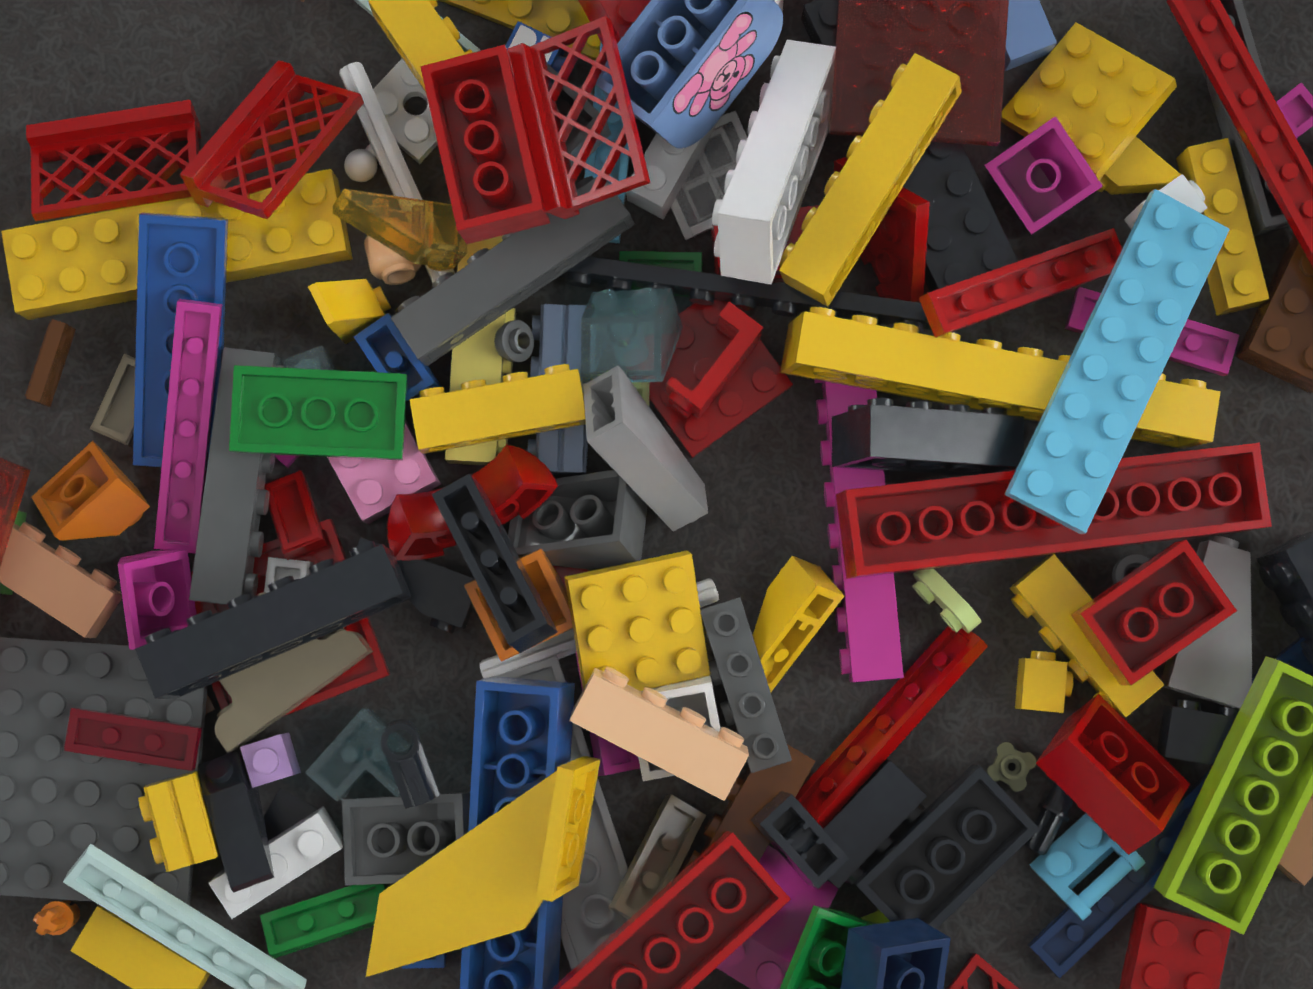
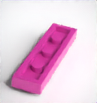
[1065,287,1239,376]

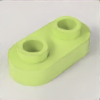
[912,568,981,634]

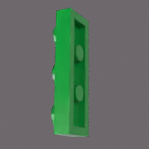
[260,884,387,959]

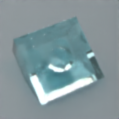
[581,288,683,384]

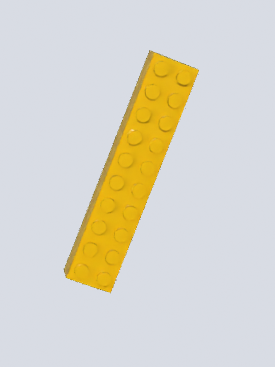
[780,307,1221,448]

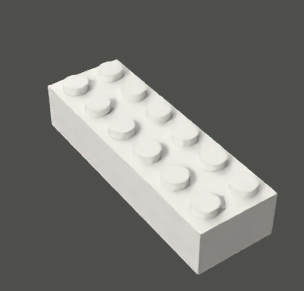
[712,39,836,284]

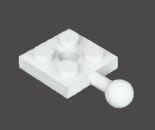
[344,59,438,182]

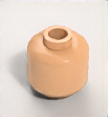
[364,220,422,285]

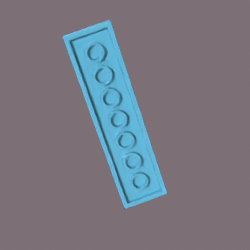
[1004,189,1230,534]

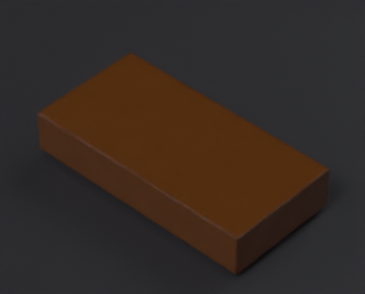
[25,319,76,407]

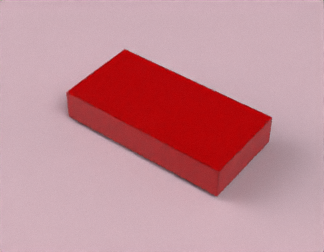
[264,470,327,560]

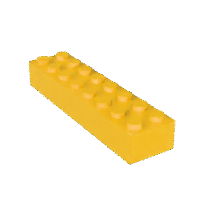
[1,169,353,320]

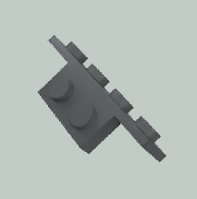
[700,597,792,773]

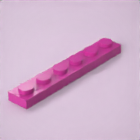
[154,299,223,554]

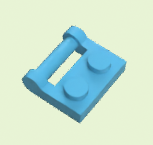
[1030,813,1146,921]

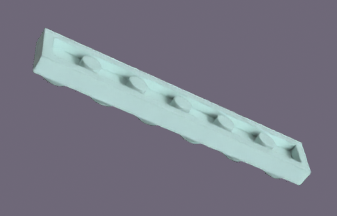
[63,844,307,989]

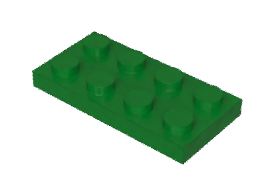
[229,365,407,461]

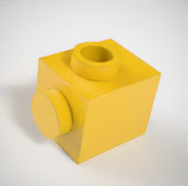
[1015,651,1073,713]

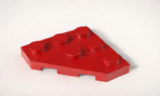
[834,157,930,303]

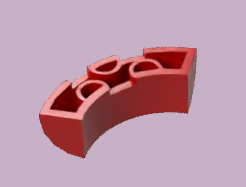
[388,444,558,560]

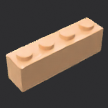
[569,667,749,801]

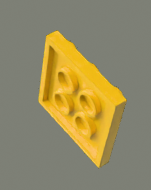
[999,22,1177,180]
[564,551,710,691]

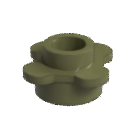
[987,742,1036,792]

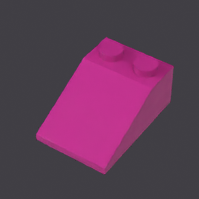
[716,845,839,989]

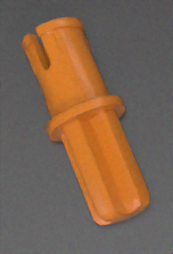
[33,900,80,936]

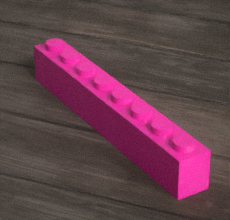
[814,379,904,682]

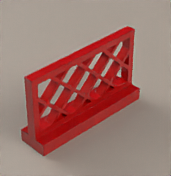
[508,16,650,219]
[180,60,364,220]
[26,100,201,221]

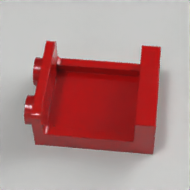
[666,301,764,419]

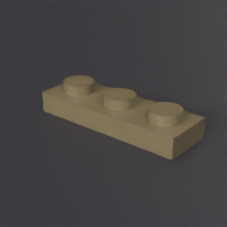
[608,794,706,919]

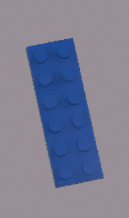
[133,213,228,470]

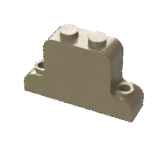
[215,592,373,752]

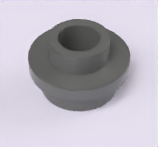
[494,320,534,362]

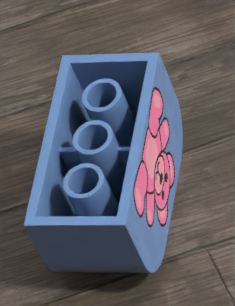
[596,0,783,148]

